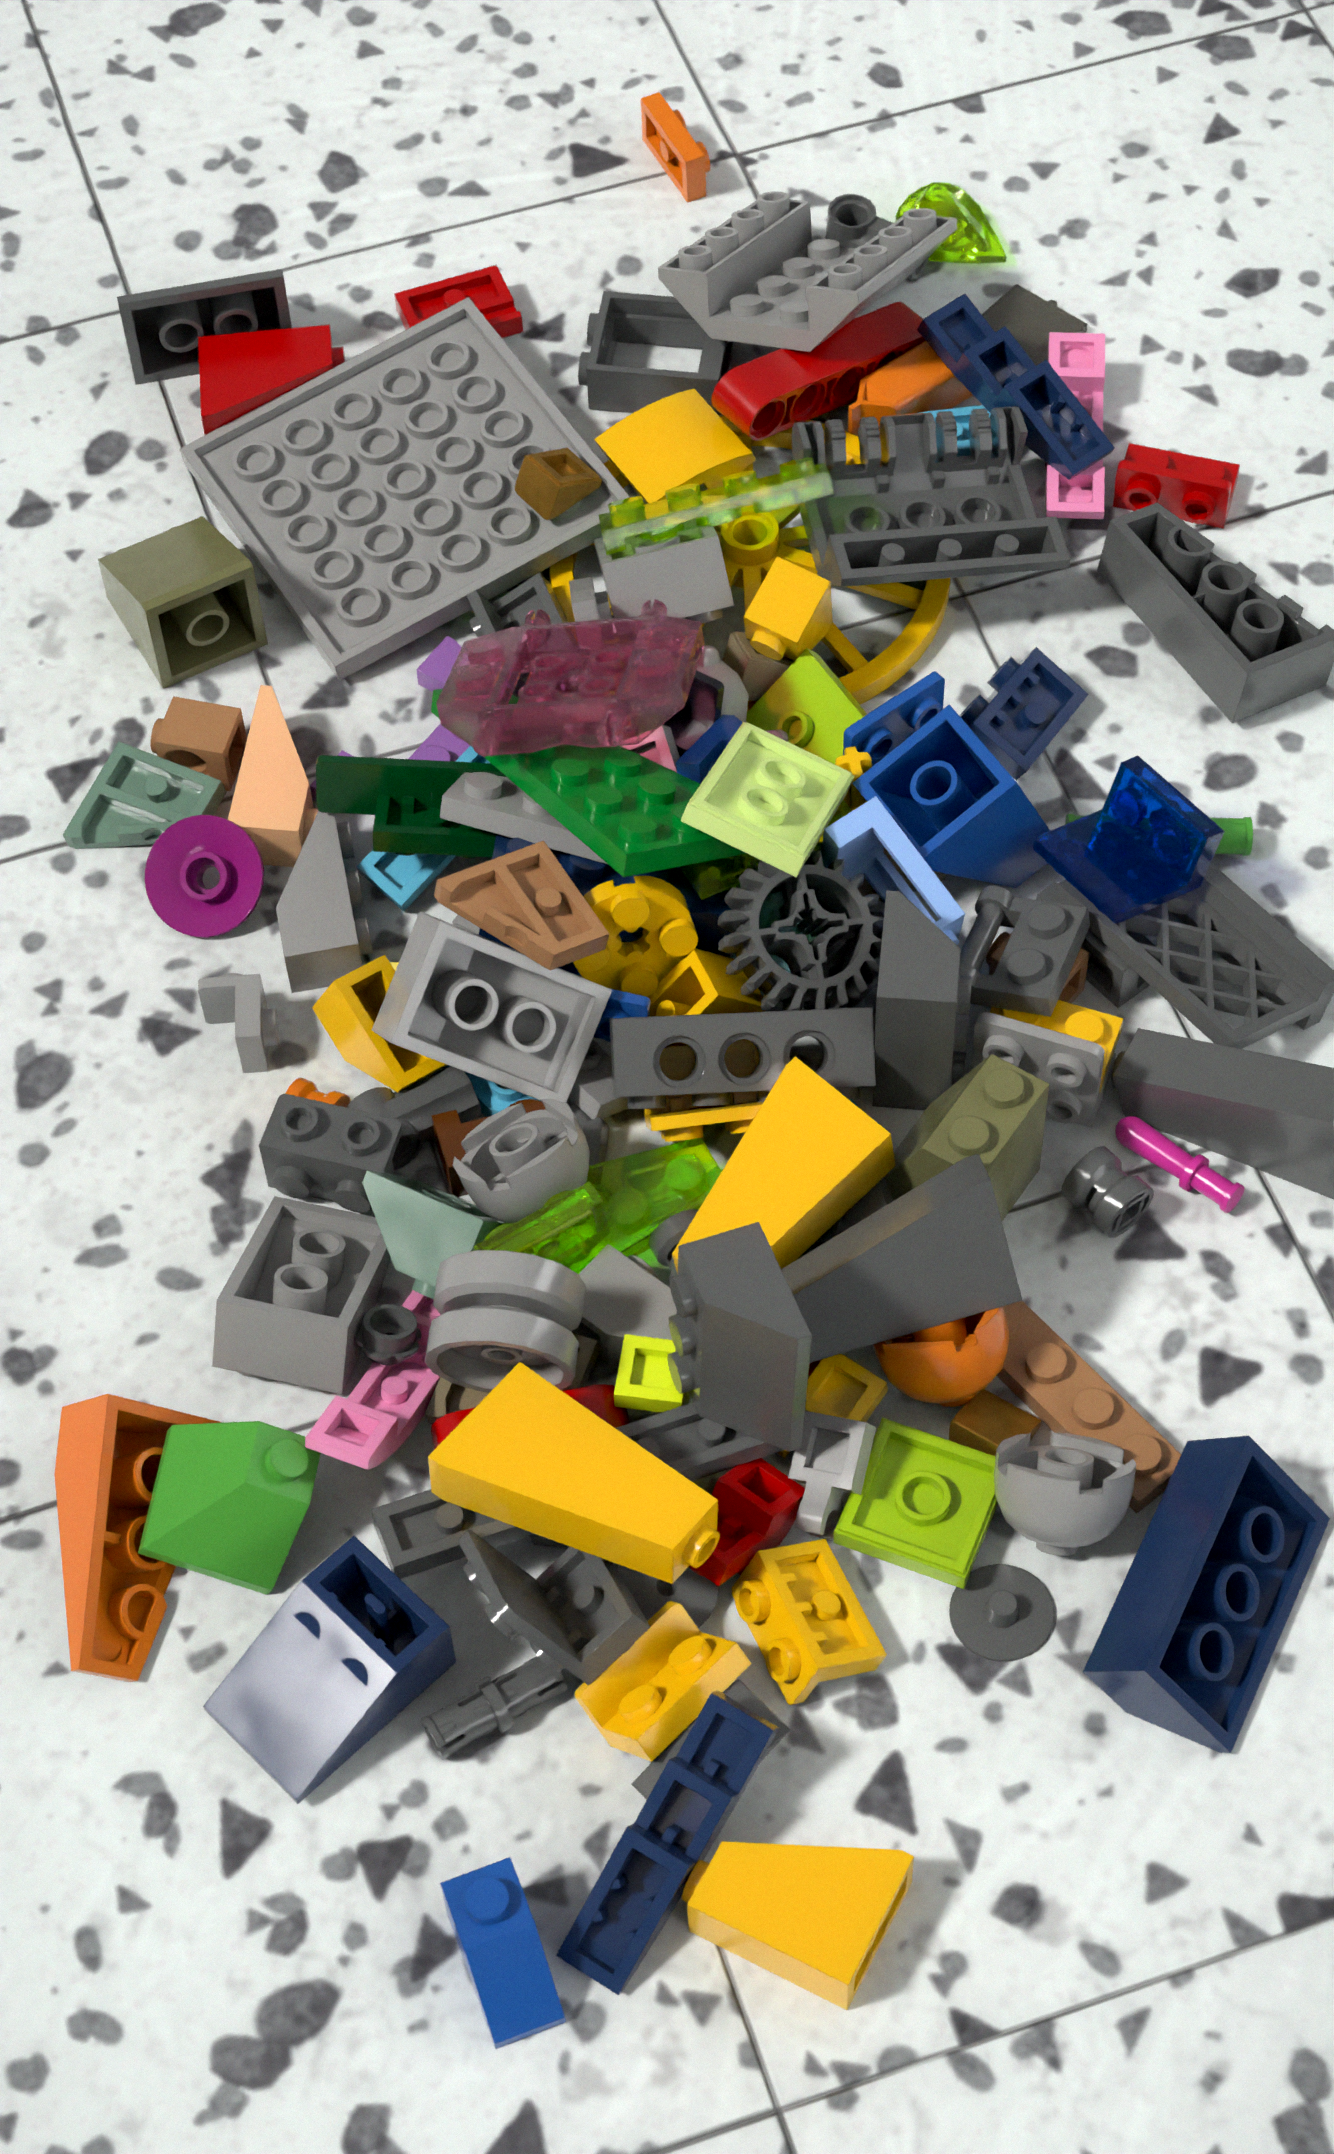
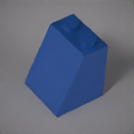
[852,704,1064,888]

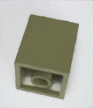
[98,516,268,689]
[884,1054,1049,1221]

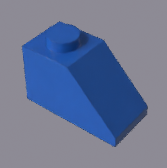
[440,1857,566,2049]

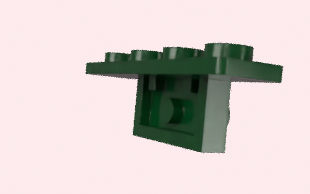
[316,755,506,859]

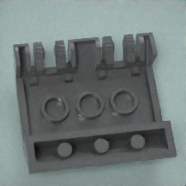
[792,406,1071,587]

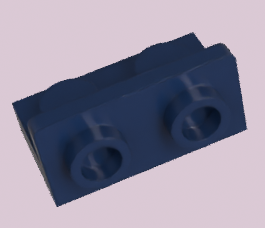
[959,647,1089,780]

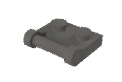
[959,885,1090,1017]

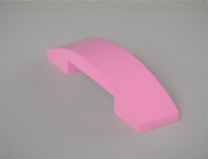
[1045,332,1105,519]
[305,1290,440,1470]

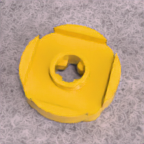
[573,876,698,997]

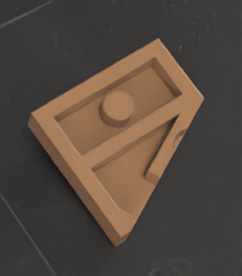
[434,840,609,971]

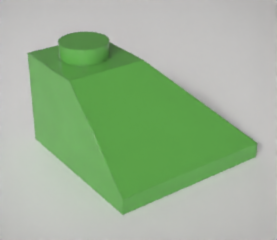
[138,1421,321,1595]

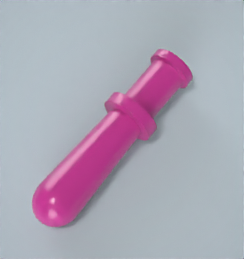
[1115,1116,1245,1213]

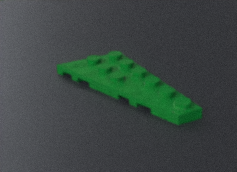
[431,680,747,877]

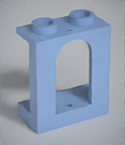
[821,796,965,945]

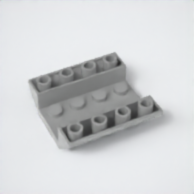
[658,191,957,352]

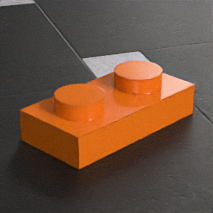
[641,92,711,203]

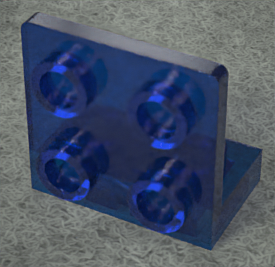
[1033,756,1225,923]

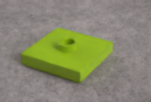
[746,648,867,764]
[833,1417,998,1589]

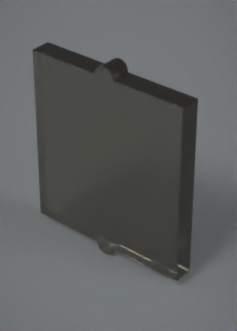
[982,284,1088,366]

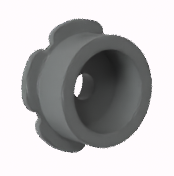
[355,1304,422,1365]

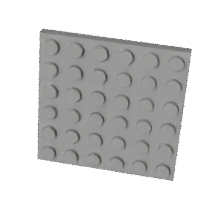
[179,297,638,681]

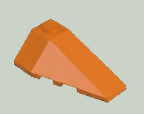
[54,1394,221,1682]

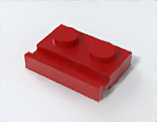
[394,265,523,338]

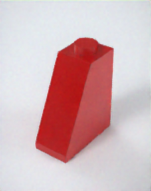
[198,325,346,435]

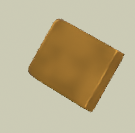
[515,448,602,520]
[948,1389,1042,1457]

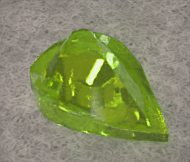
[895,182,1006,264]

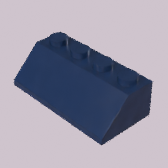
[1083,1436,1330,1753]

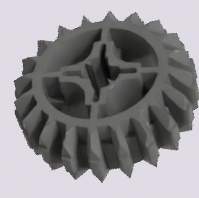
[717,850,884,1011]

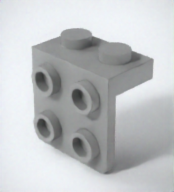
[971,1012,1116,1128]

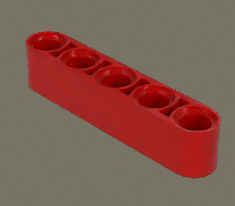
[711,302,926,441]

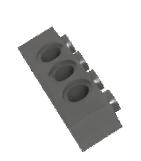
[610,1007,876,1109]

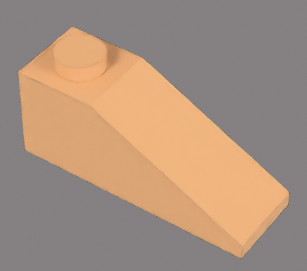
[228,685,318,867]

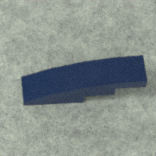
[917,293,1115,480]
[556,1690,779,1995]

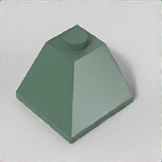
[362,1170,524,1299]

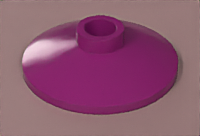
[144,815,264,937]

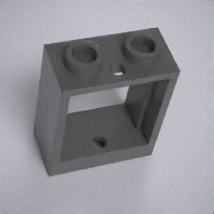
[578,291,734,416]

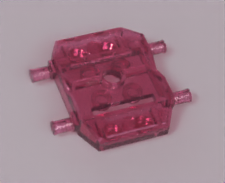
[436,599,705,757]

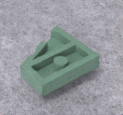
[63,741,227,849]

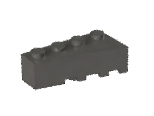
[1097,503,1334,723]

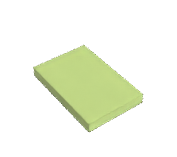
[681,722,855,877]

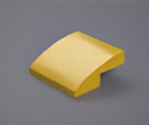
[594,389,756,518]

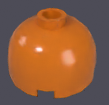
[873,1306,1009,1407]

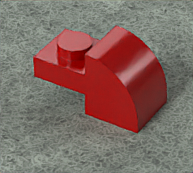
[689,1458,805,1586]

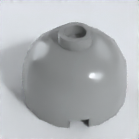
[453,1099,590,1224]
[994,1433,1136,1556]

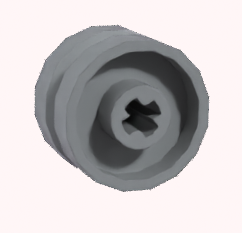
[425,1250,586,1393]

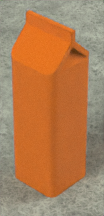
[848,341,973,436]

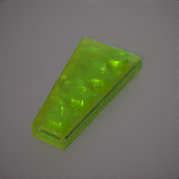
[599,458,834,555]

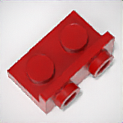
[1112,443,1240,529]

